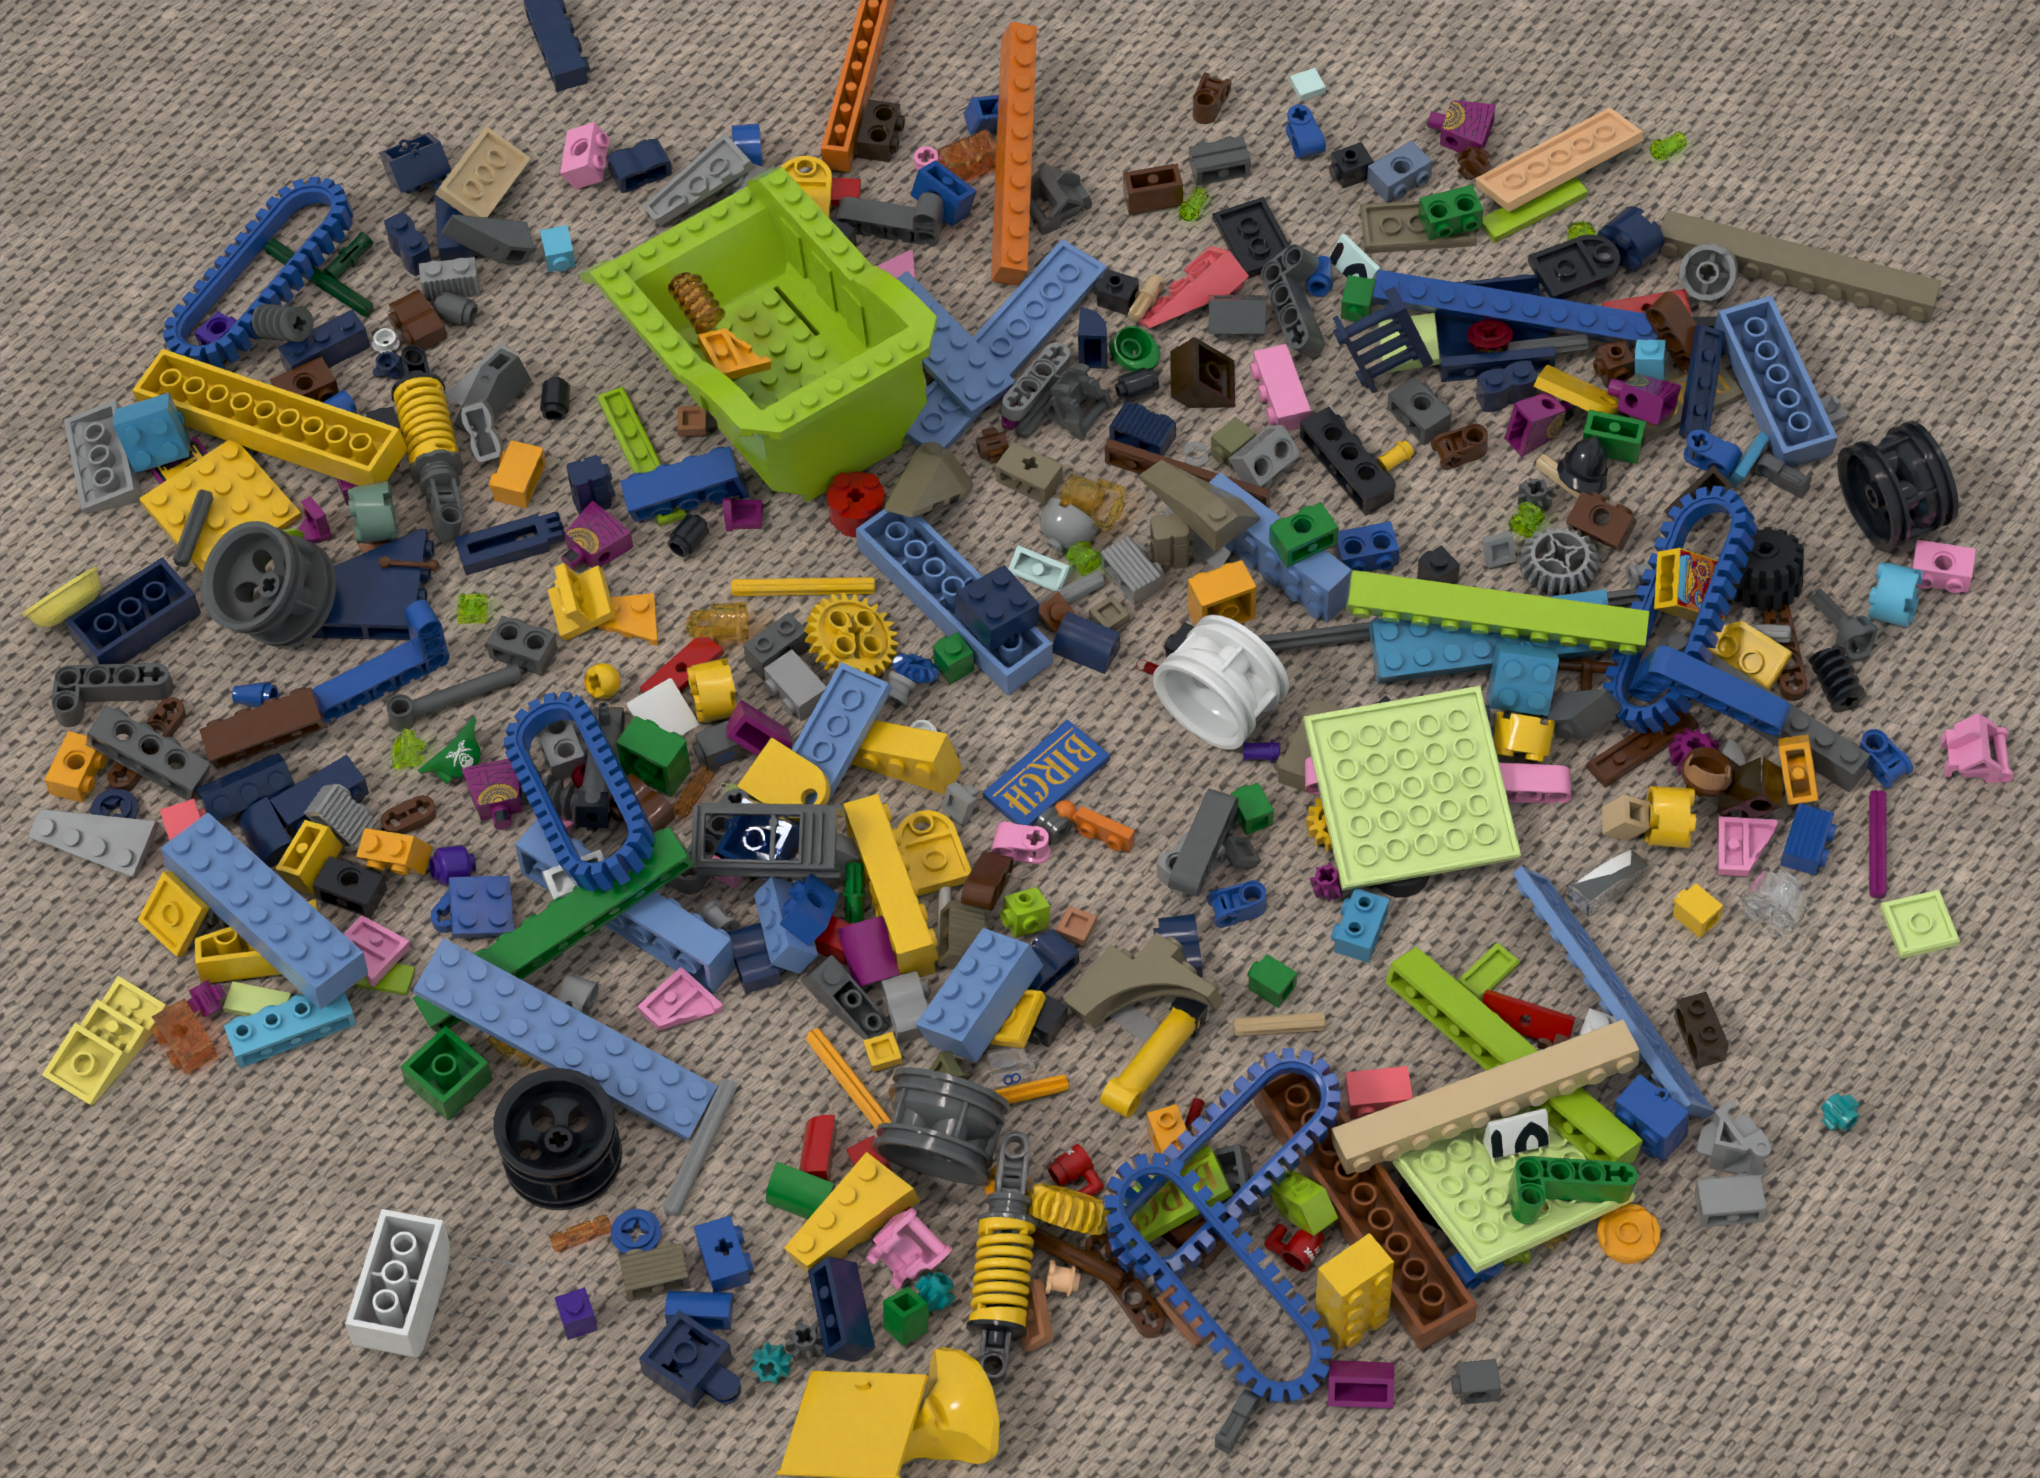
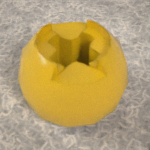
[584,662,621,700]

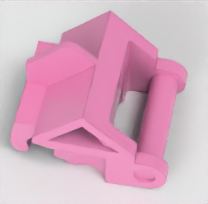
[1941,713,2013,783]
[866,1207,952,1289]

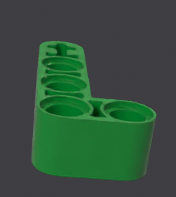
[1509,1156,1638,1225]

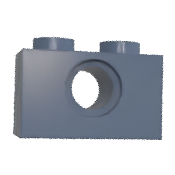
[1367,140,1432,203]

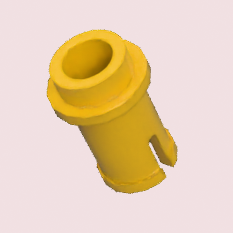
[1377,440,1414,473]

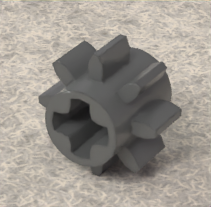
[1517,478,1553,514]
[785,1322,823,1364]

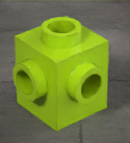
[1000,887,1050,938]

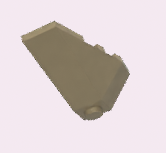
[1139,460,1260,552]

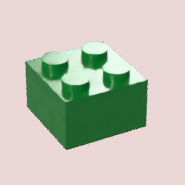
[616,716,691,797]
[400,1026,493,1121]

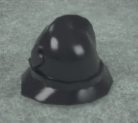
[1557,435,1608,495]

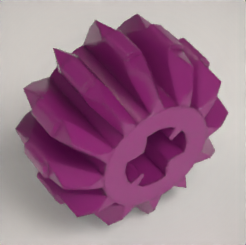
[1669,727,1720,774]

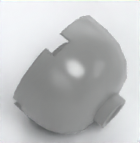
[1040,497,1099,552]

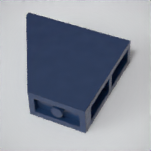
[312,529,434,641]

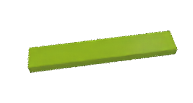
[597,386,686,527]

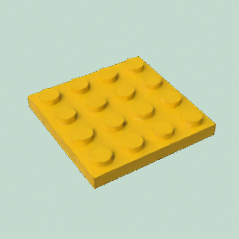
[139,440,302,574]

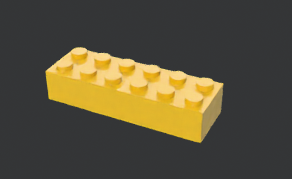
[843,794,939,978]

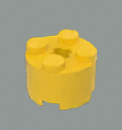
[687,658,738,723]
[1493,712,1556,762]
[1644,786,1696,848]

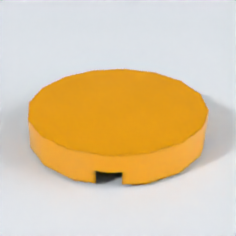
[1596,1203,1661,1264]

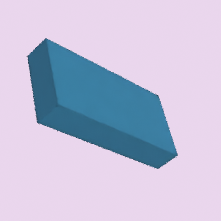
[1728,431,1770,488]

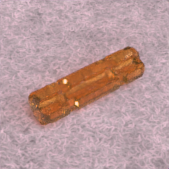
[673,766,714,819]
[550,1214,611,1252]

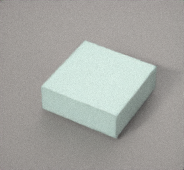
[1290,68,1326,101]

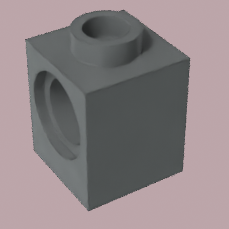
[1451,1359,1501,1405]

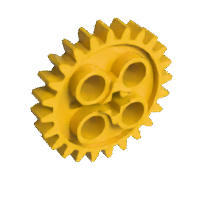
[804,592,898,677]

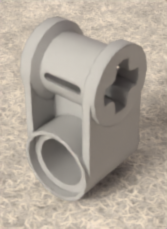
[557,975,599,1015]

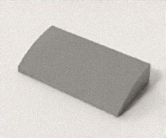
[64,399,142,513]

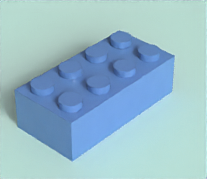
[915,928,1043,1062]

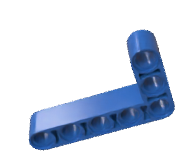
[313,600,449,723]
[1628,646,1791,736]

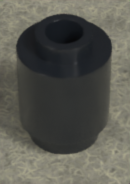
[1115,367,1159,403]
[540,377,570,420]
[667,514,709,557]

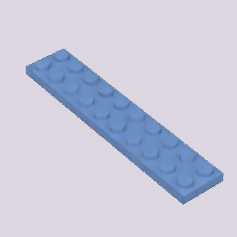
[904,239,1107,449]
[1512,866,1715,1119]
[412,938,717,1141]

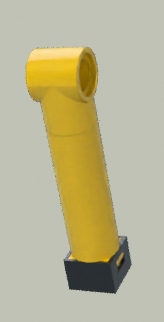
[1100,997,1208,1119]

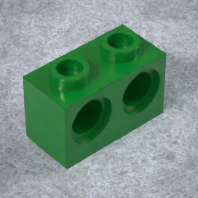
[1418,185,1483,241]

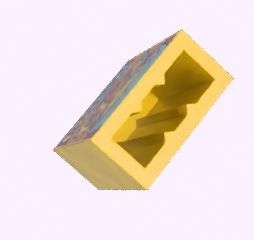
[1654,548,1724,622]

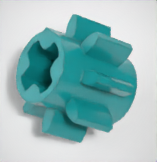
[1821,1093,1860,1132]
[915,1271,956,1311]
[751,1342,792,1384]

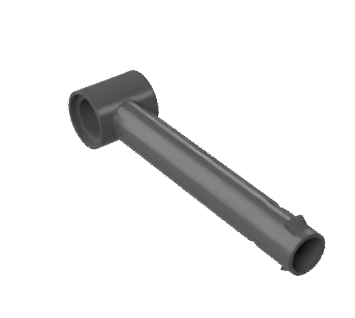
[386,664,522,732]

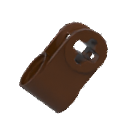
[1193,72,1232,124]
[1431,423,1488,470]

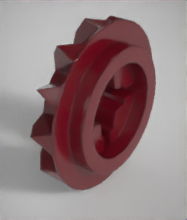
[1467,320,1513,353]

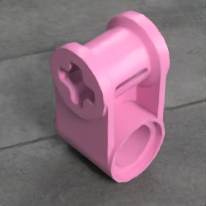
[991,822,1051,864]

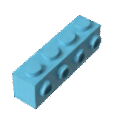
[223,992,356,1068]

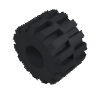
[1731,527,1804,611]

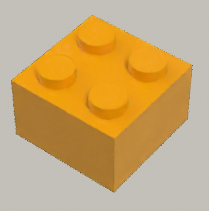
[1188,560,1256,626]

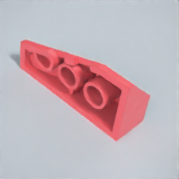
[1138,246,1249,328]

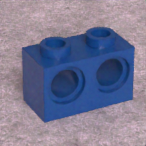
[1333,521,1400,572]

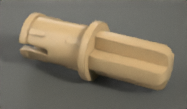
[1128,274,1165,322]

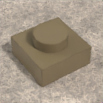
[1089,595,1130,630]

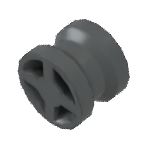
[1035,806,1073,845]

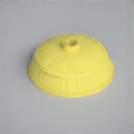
[22,566,102,628]

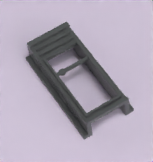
[691,803,844,878]

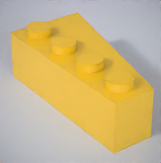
[851,720,962,795]
[195,899,320,983]
[784,1152,920,1273]

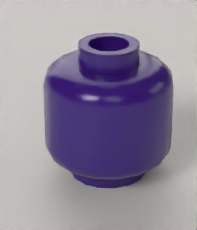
[429,845,476,886]

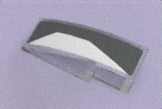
[1567,847,1653,917]

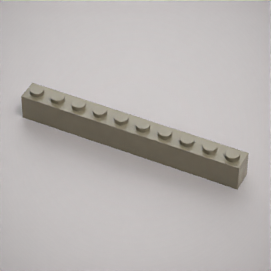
[1660,210,1942,323]

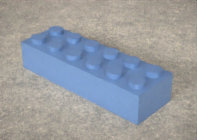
[1715,295,1838,467]
[1209,473,1352,623]

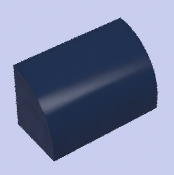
[1078,307,1107,369]
[1052,611,1120,674]
[239,797,291,868]

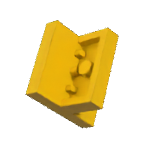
[548,563,616,641]

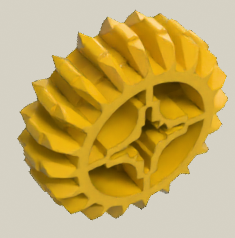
[1028,1183,1110,1235]

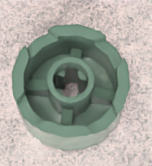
[348,481,398,544]

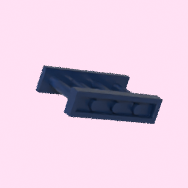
[1333,286,1434,393]

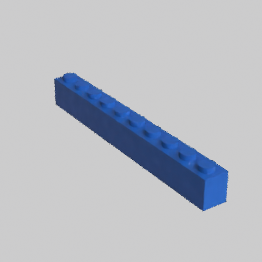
[1373,270,1657,347]

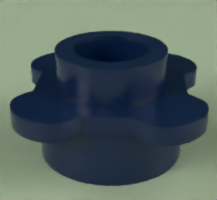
[373,351,400,379]

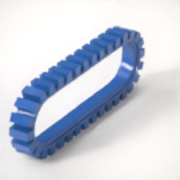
[163,177,353,369]
[1603,486,1757,733]
[504,691,655,892]
[1107,1048,1341,1283]
[1103,1153,1332,1403]

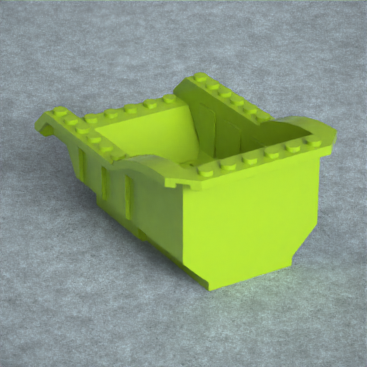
[579,167,938,502]

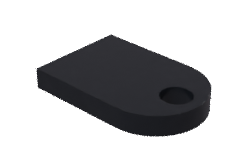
[1528,235,1620,300]

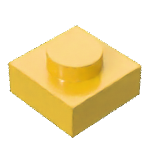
[863,1032,902,1072]

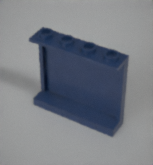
[1435,274,1556,382]

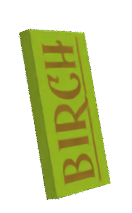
[1124,1145,1233,1247]

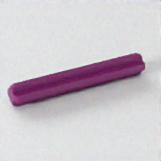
[1869,790,1887,899]

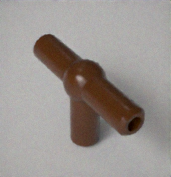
[1558,658,1617,691]

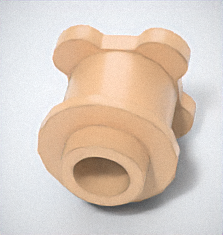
[1044,1259,1081,1297]

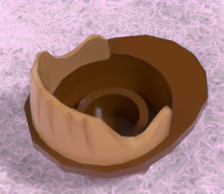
[1681,747,1732,797]

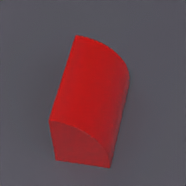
[799,1115,837,1181]

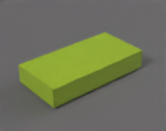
[1456,942,1520,1001]

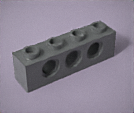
[86,705,210,800]

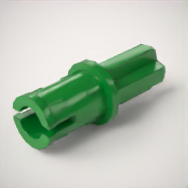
[842,861,867,923]

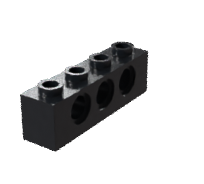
[1300,406,1396,516]

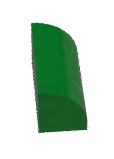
[766,1161,835,1220]

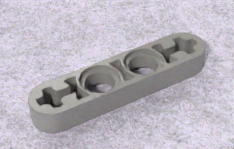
[1001,342,1071,421]

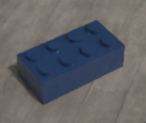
[65,557,201,665]

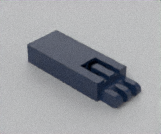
[455,512,565,575]

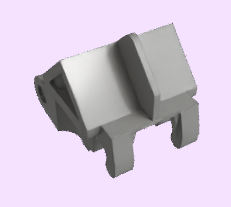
[1697,1101,1771,1179]

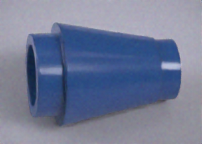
[1305,256,1333,297]
[232,681,279,708]

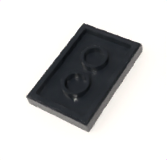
[1212,197,1290,279]

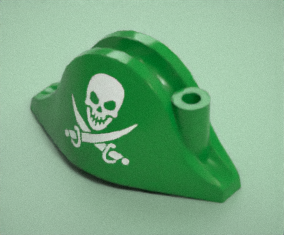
[417,716,481,784]

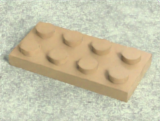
[435,126,531,217]

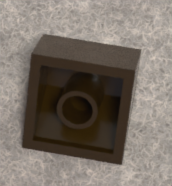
[1170,337,1235,408]

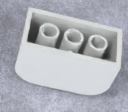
[345,1209,450,1358]

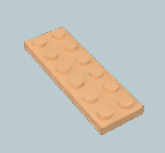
[1475,107,1644,212]

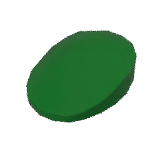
[1109,326,1160,371]

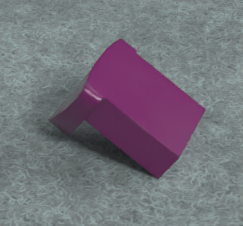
[298,496,332,544]
[723,498,763,532]

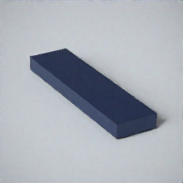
[1679,324,1724,442]

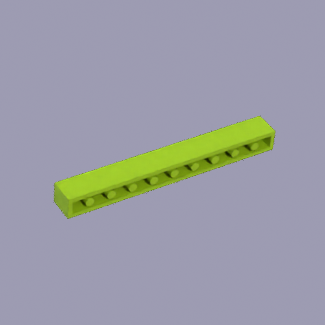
[1346,570,1649,655]
[1385,946,1643,1164]

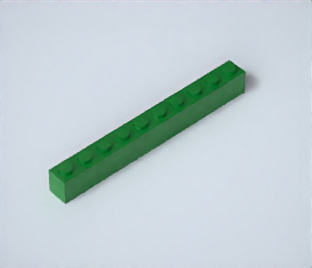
[413,827,695,1033]

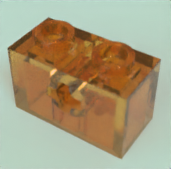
[937,129,997,182]
[151,999,218,1075]

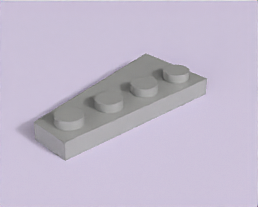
[642,133,755,227]
[28,809,160,878]

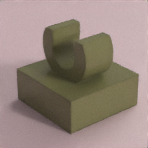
[929,1051,970,1080]

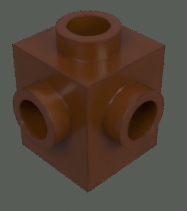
[1593,339,1635,388]

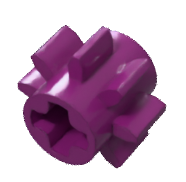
[1309,862,1343,902]
[185,979,226,1017]

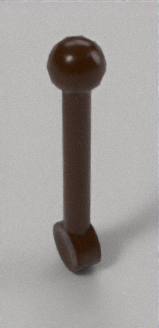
[379,556,439,571]

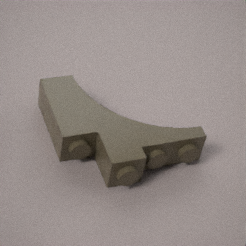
[1063,932,1224,1029]

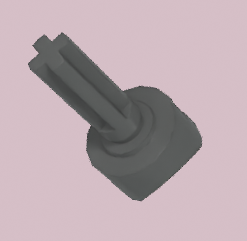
[1810,589,1879,661]

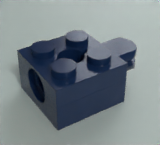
[639,1310,741,1409]

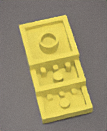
[42,976,170,1106]

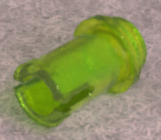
[1650,131,1687,160]
[1179,187,1209,222]

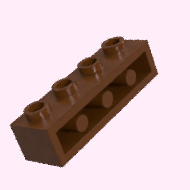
[199,687,328,769]

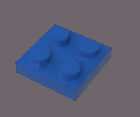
[448,876,514,938]

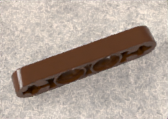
[1762,603,1807,701]
[108,697,186,792]
[1085,1234,1165,1338]

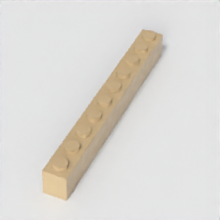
[1331,1019,1639,1175]

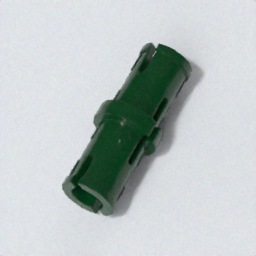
[323,232,373,280]

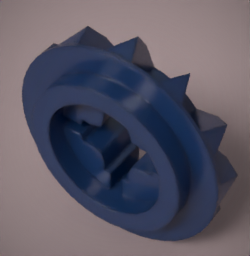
[90,789,139,819]

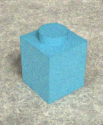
[540,225,576,272]
[1634,339,1667,381]

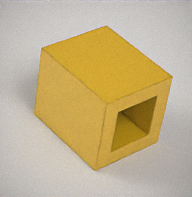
[1672,883,1723,938]

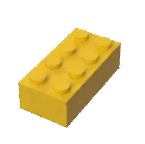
[1315,1233,1394,1351]

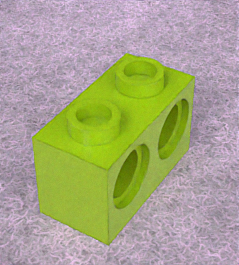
[1270,1170,1338,1236]

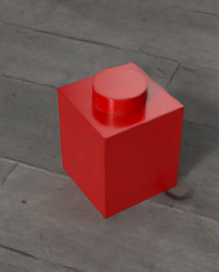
[814,916,852,965]

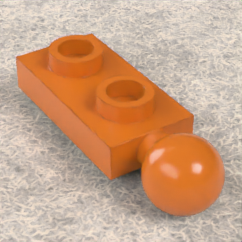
[1055,800,1135,853]

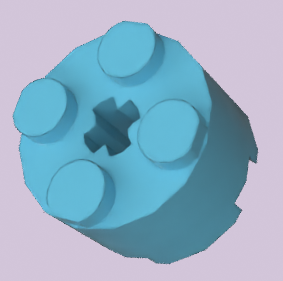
[1869,562,1923,628]

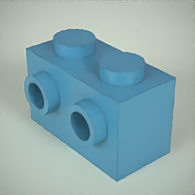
[1331,888,1390,963]

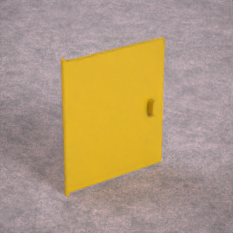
[776,1371,928,1478]

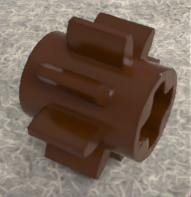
[1457,146,1491,180]
[976,427,1009,464]

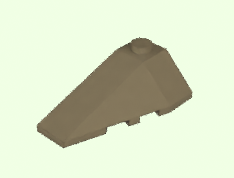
[885,442,973,518]

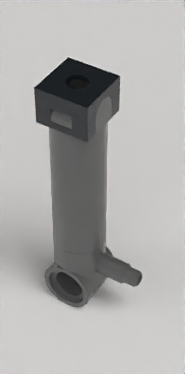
[576,702,625,828]

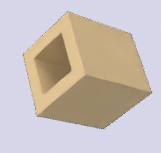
[1602,794,1649,841]

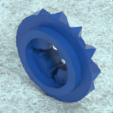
[892,653,939,683]
[611,1209,662,1254]

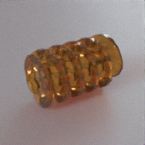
[667,272,725,334]

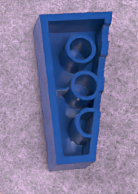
[620,446,750,522]

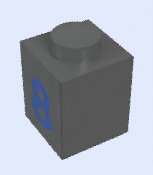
[693,721,742,771]

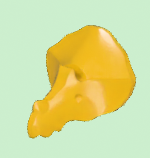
[902,1346,1000,1464]

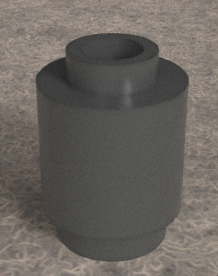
[434,291,478,326]

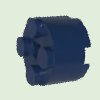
[1597,206,1665,272]

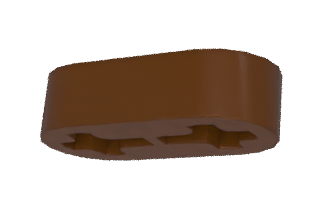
[381,795,436,834]

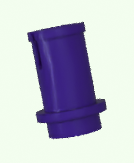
[1243,739,1280,763]

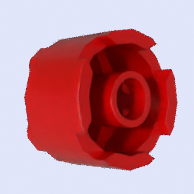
[827,471,885,538]

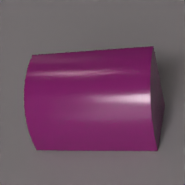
[726,700,793,756]
[837,916,900,987]
[1328,1360,1394,1409]

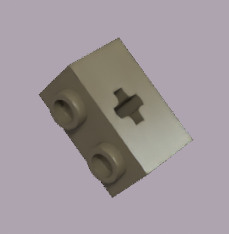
[995,442,1063,505]

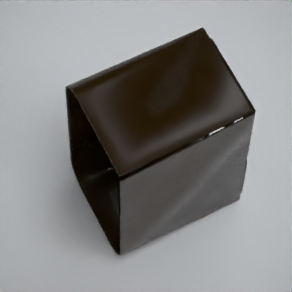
[1717,757,1783,818]

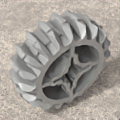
[1519,524,1599,597]

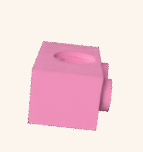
[560,122,610,189]
[1911,540,1976,593]

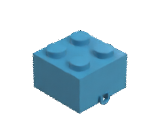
[113,393,191,473]
[1486,641,1559,716]

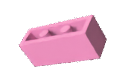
[1249,344,1311,431]

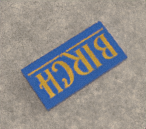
[983,719,1110,826]

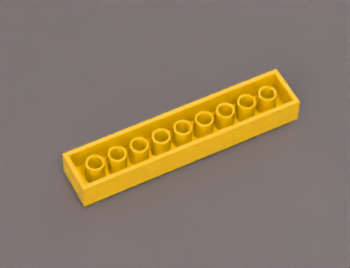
[132,349,408,486]

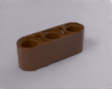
[1646,292,1697,374]
[961,851,1014,911]

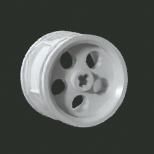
[1153,615,1289,750]

